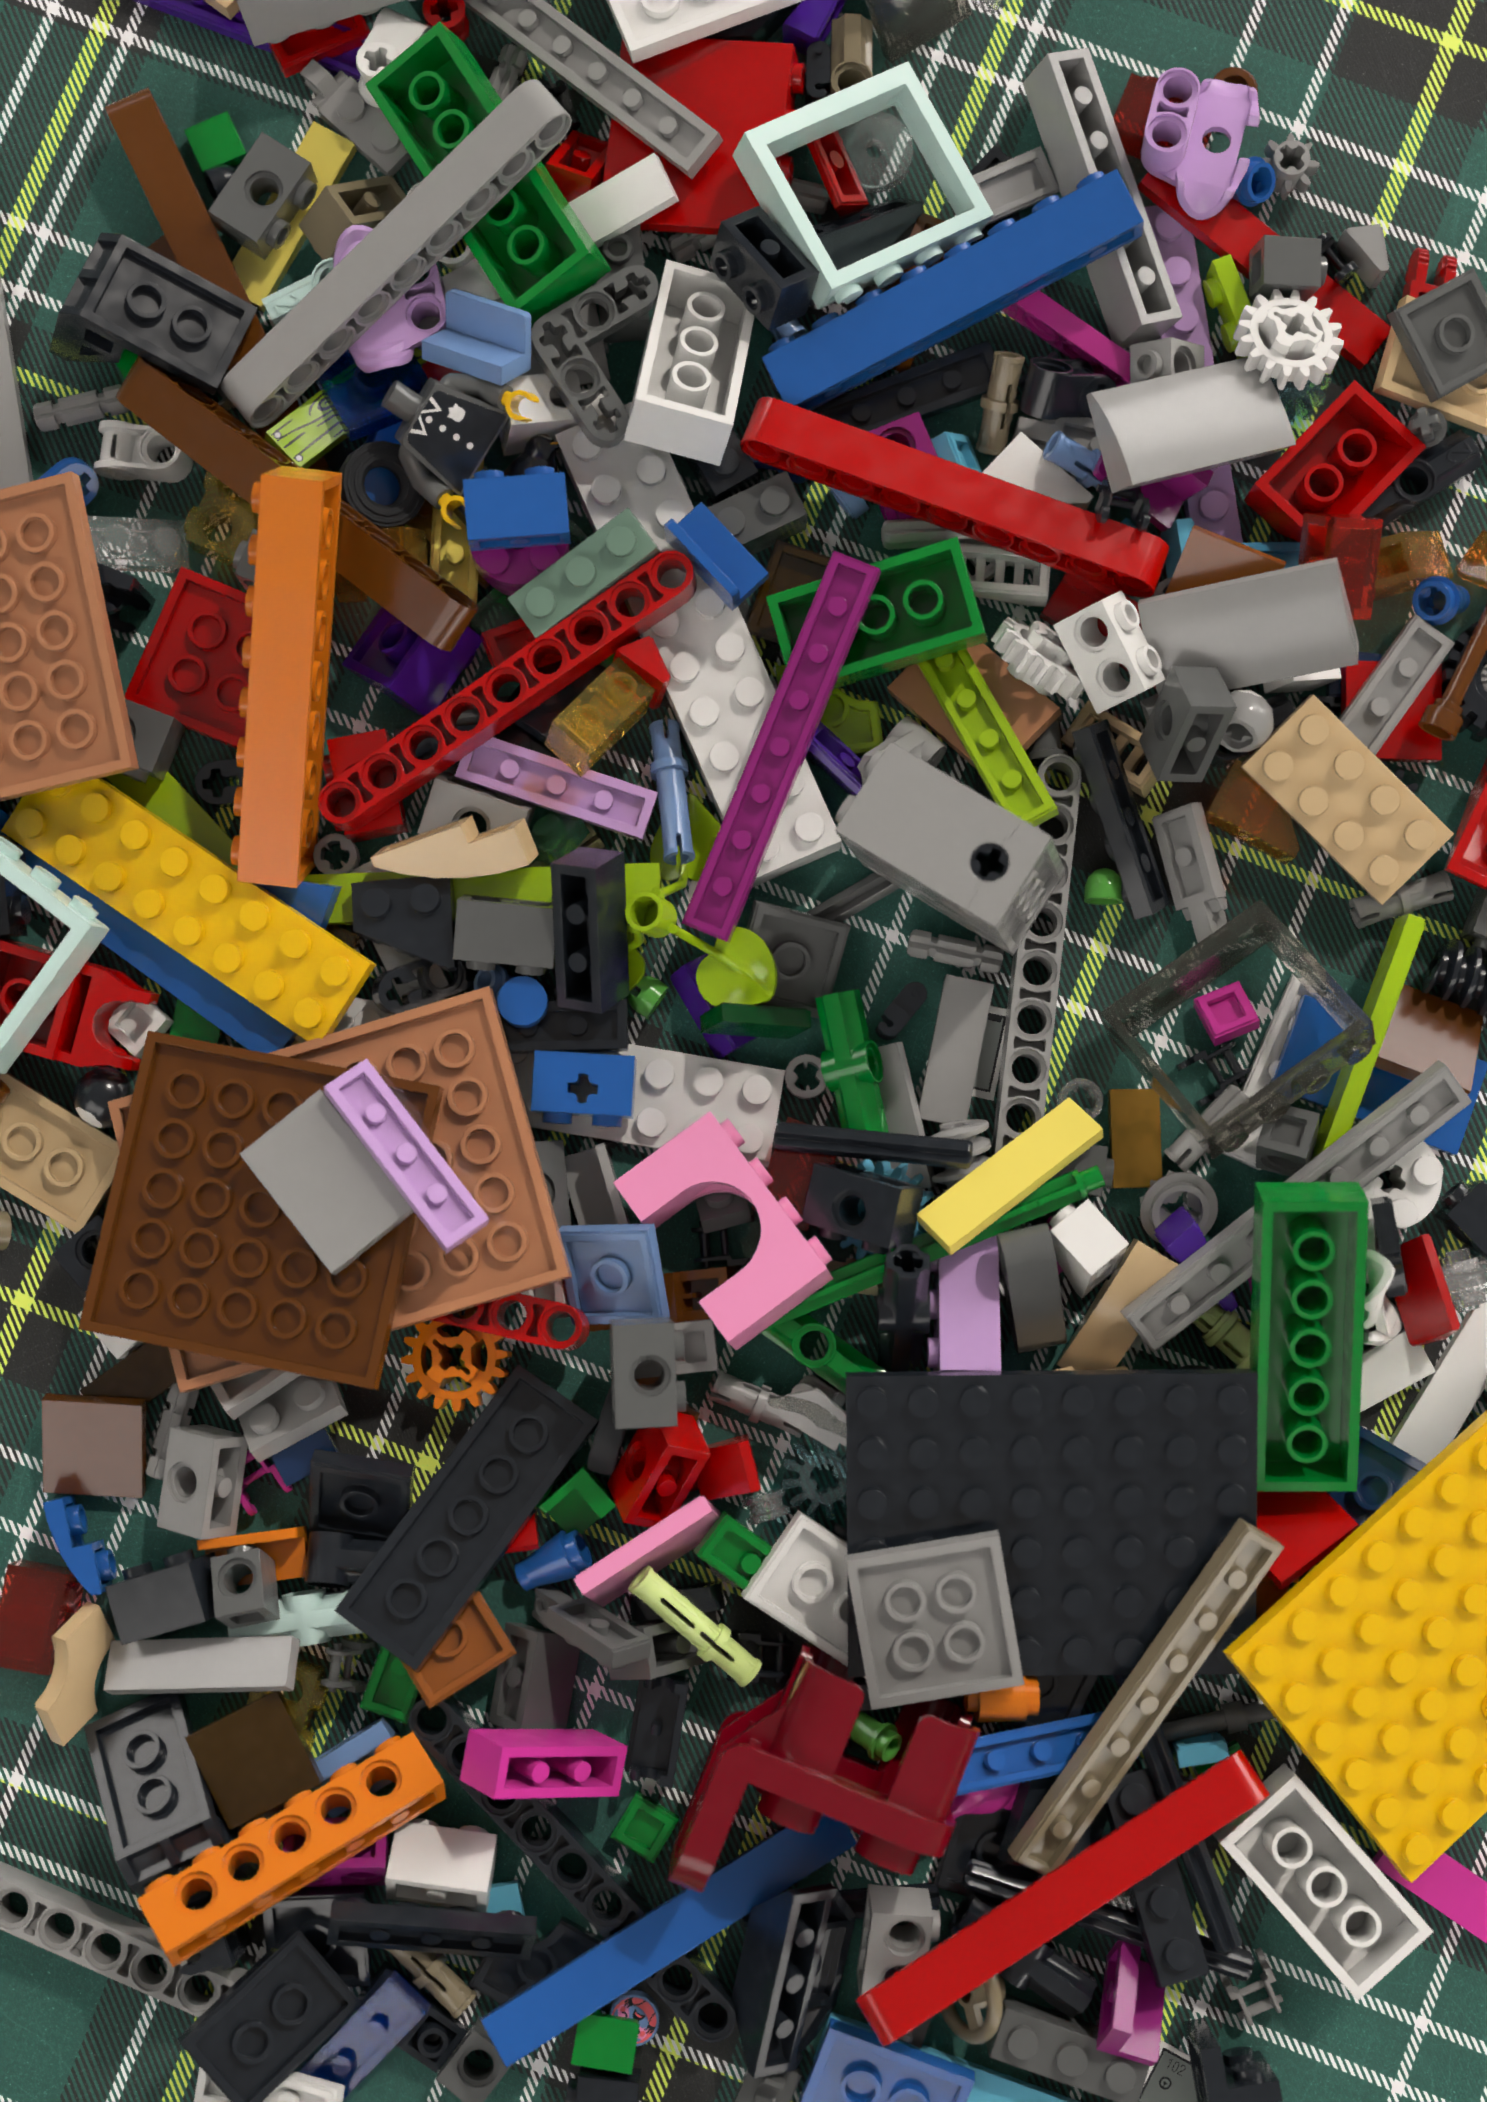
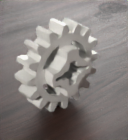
[1233,289,1344,391]
[991,617,1085,700]

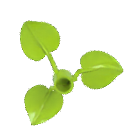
[625,794,777,1007]

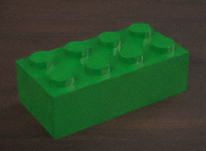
[766,537,988,689]

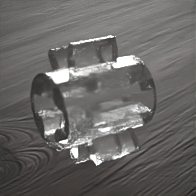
[1439,1248,1487,1313]

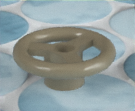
[940,1973,1006,2044]

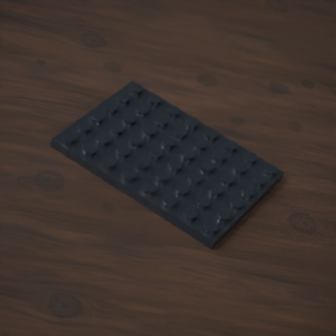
[845,1369,1258,1677]

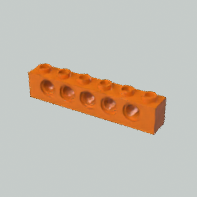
[136,1732,446,1967]

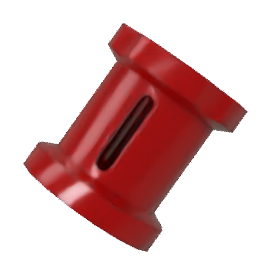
[423,0,470,42]

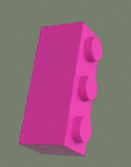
[460,1729,628,1799]

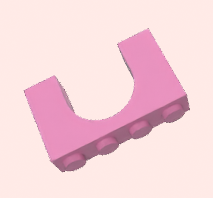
[613,1111,834,1350]

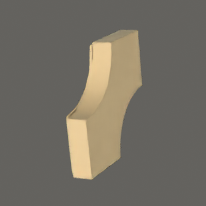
[35,1601,115,1746]

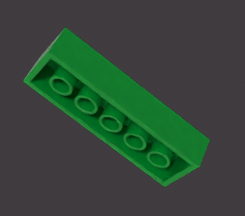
[365,21,612,328]
[1249,1182,1369,1492]

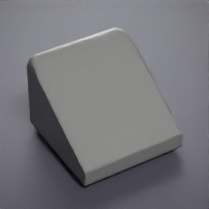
[1336,224,1389,289]

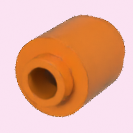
[964,1676,1040,1722]

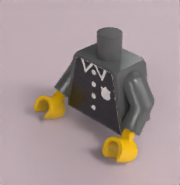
[381,373,539,529]

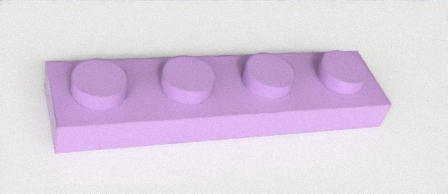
[455,737,658,841]
[324,1058,489,1254]

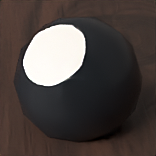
[73,1067,131,1129]

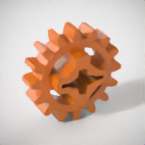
[401,1306,512,1412]

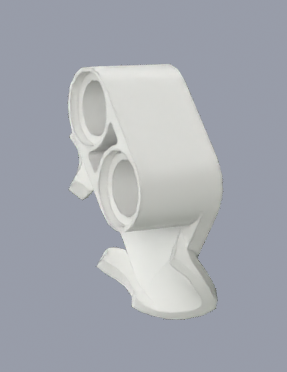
[1363,1219,1403,1346]

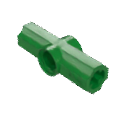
[815,989,889,1132]
[761,1314,887,1395]

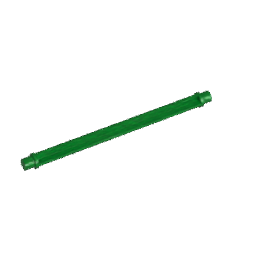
[761,1165,1105,1333]

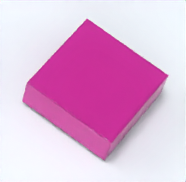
[1194,981,1260,1046]

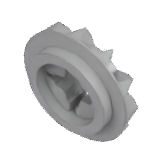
[1138,1170,1218,1244]

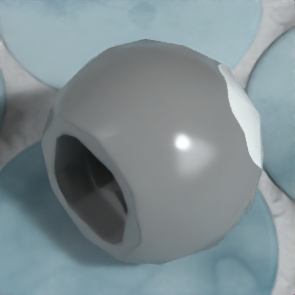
[1220,690,1274,752]

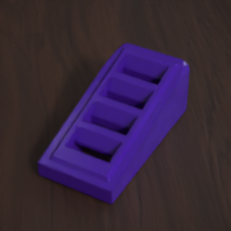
[782,0,847,56]
[1154,1206,1238,1312]

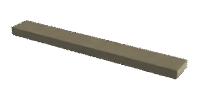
[1007,1518,1284,1875]

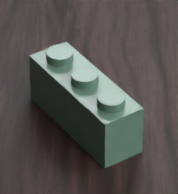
[508,508,662,638]

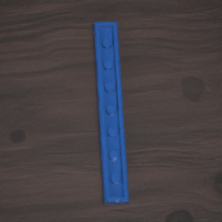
[0,809,297,1053]
[480,1814,857,2068]

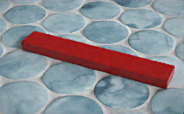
[1137,146,1391,370]

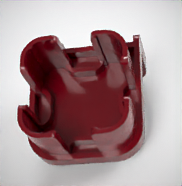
[668,1643,981,1894]

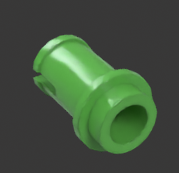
[849,1711,902,1762]

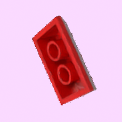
[1244,380,1427,553]

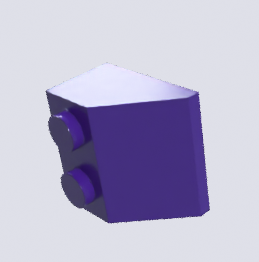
[342,607,482,717]

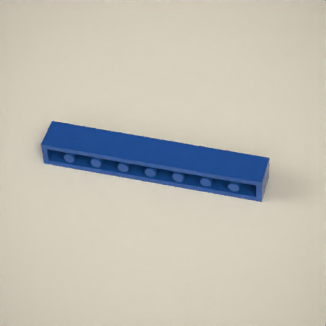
[761,169,1144,411]

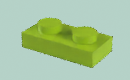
[1203,254,1251,359]

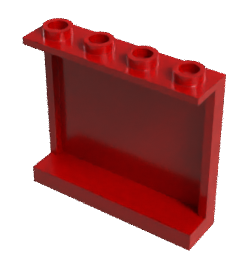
[603,38,806,235]

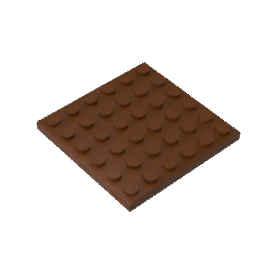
[78,1031,444,1390]

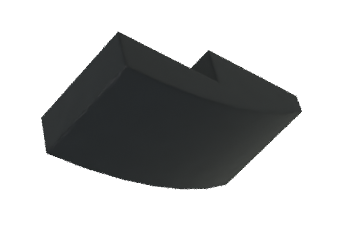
[356,1961,468,2073]

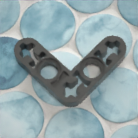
[531,265,658,448]

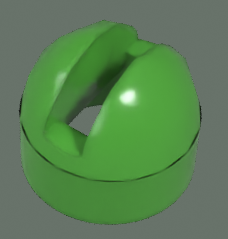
[1084,868,1124,905]
[627,976,669,1019]

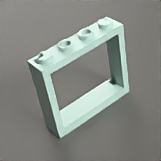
[732,61,994,310]
[0,836,110,1074]

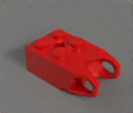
[0,938,160,1071]

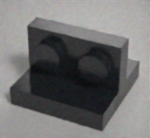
[1183,2018,1283,2102]

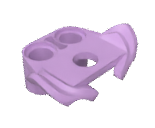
[1141,67,1260,220]
[333,225,446,373]

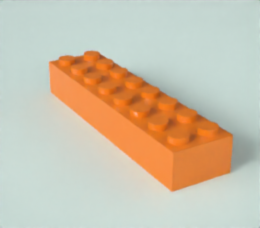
[231,466,343,888]

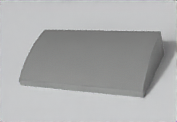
[1086,357,1296,493]
[1138,557,1359,696]

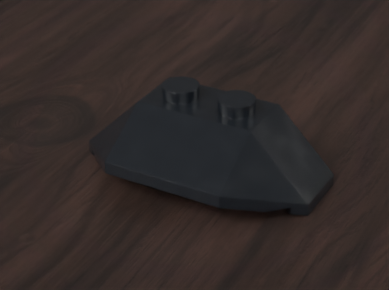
[731,1883,856,2078]

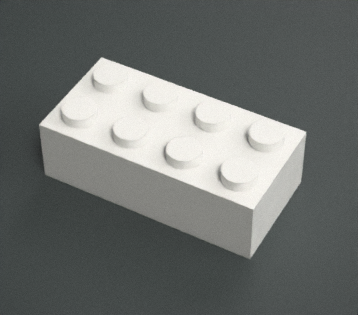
[624,259,754,466]
[1213,1763,1434,2001]

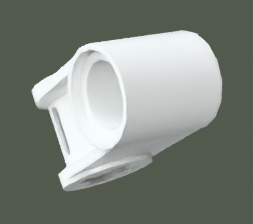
[356,7,431,108]
[93,420,193,483]

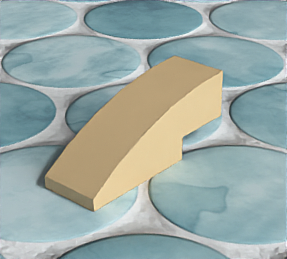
[370,815,539,878]
[1056,1238,1178,1370]

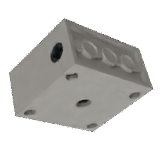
[835,741,1065,956]

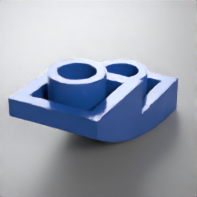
[43,1494,117,1596]

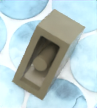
[298,175,406,260]

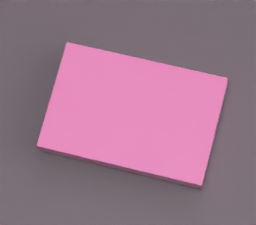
[574,1495,721,1607]

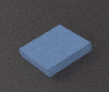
[559,1223,670,1325]

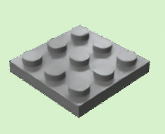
[845,1530,1024,1710]

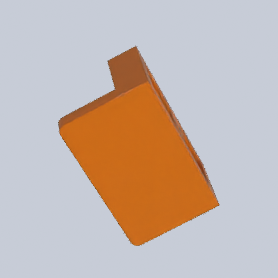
[197,1526,308,1586]

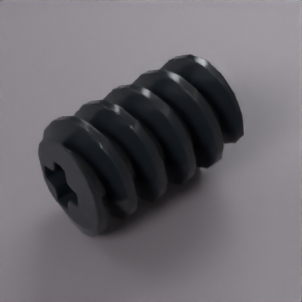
[1422,939,1487,1016]

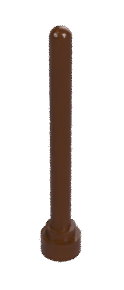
[1418,604,1487,741]

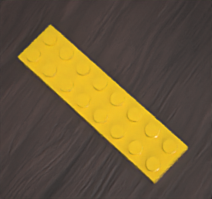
[1,778,376,1041]

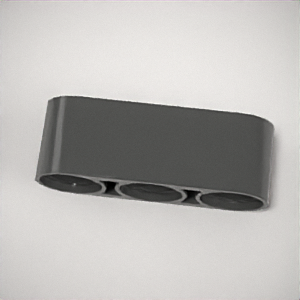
[996,1223,1067,1354]

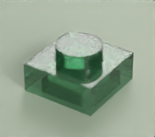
[530,811,590,864]

